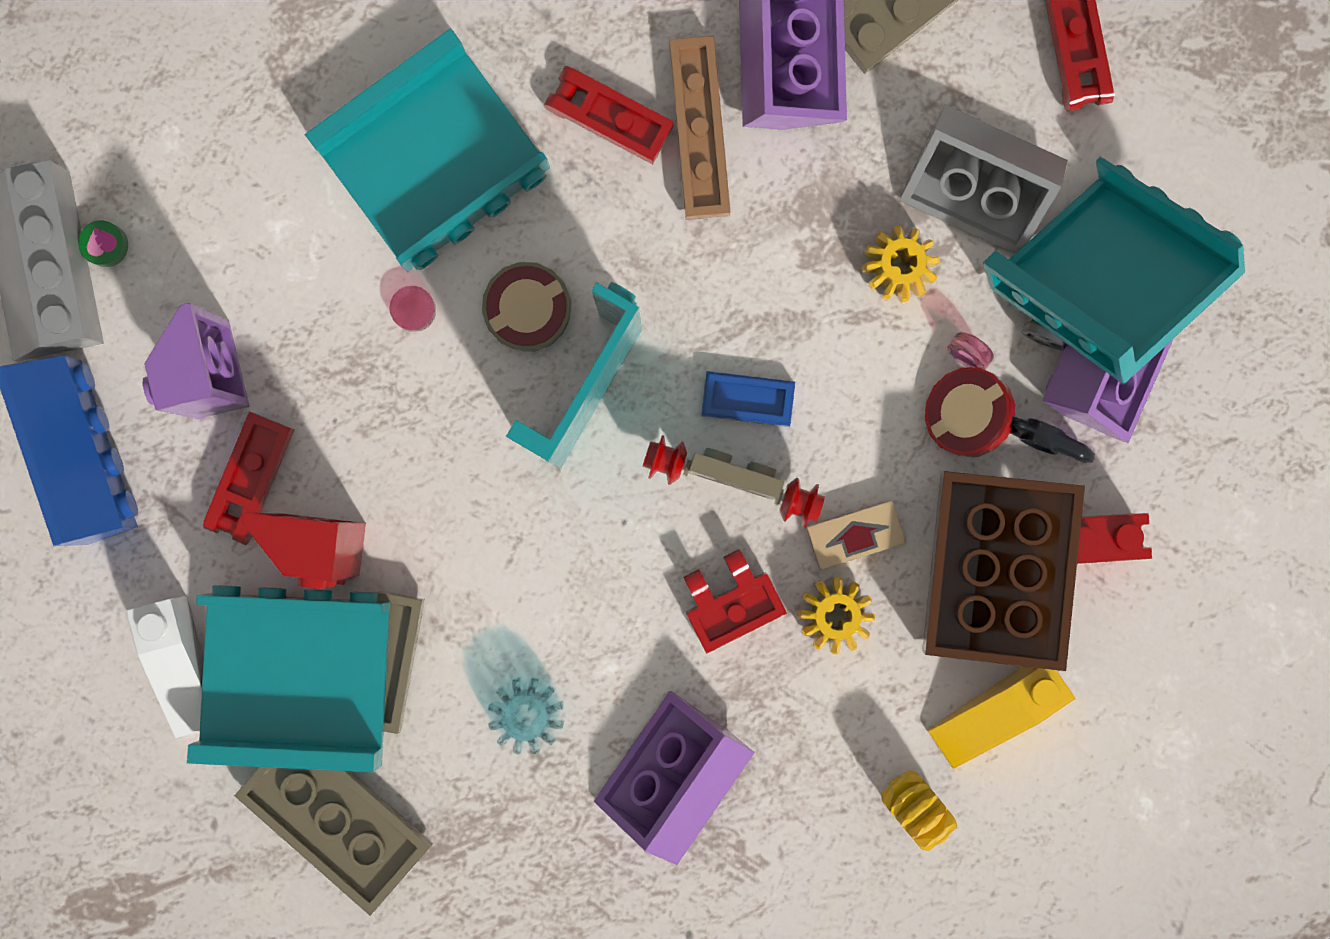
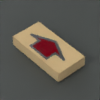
[806,500,906,570]

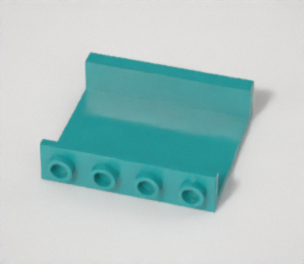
[304,28,550,272]
[505,282,642,468]
[187,585,390,772]

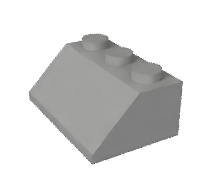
[899,104,1068,254]

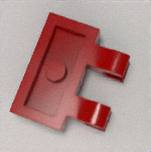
[683,549,787,654]

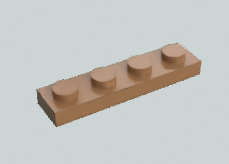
[669,35,731,220]

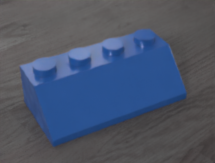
[0,355,138,546]

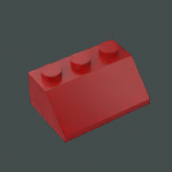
[241,512,366,589]

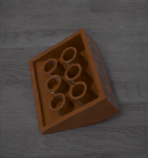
[922,471,1085,671]

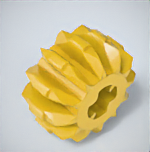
[862,225,940,303]
[797,577,875,654]
[881,770,957,851]

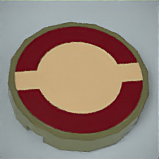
[482,262,571,352]

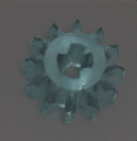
[488,677,565,754]

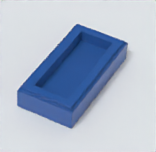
[701,371,795,427]

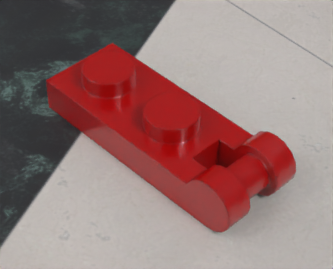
[1045,0,1114,112]
[543,66,674,165]
[203,412,295,545]

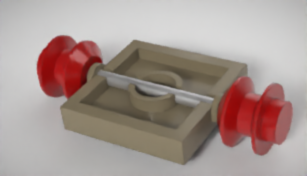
[642,435,825,528]

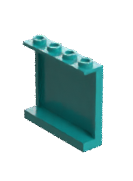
[983,156,1245,385]

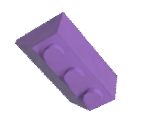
[739,0,847,130]
[142,303,250,419]
[1042,340,1173,443]
[593,691,755,865]

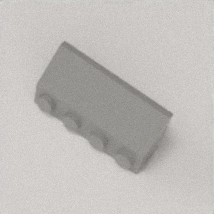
[0,160,104,362]

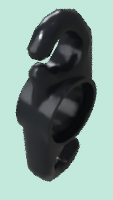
[1010,416,1095,463]

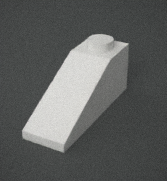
[126,596,204,738]

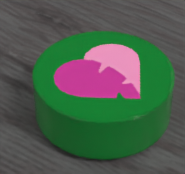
[78,220,128,267]

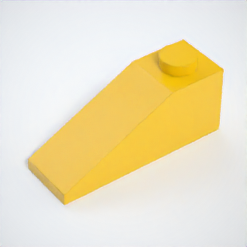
[927,666,1076,769]

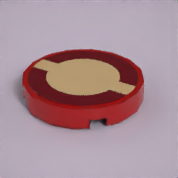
[925,367,1016,457]

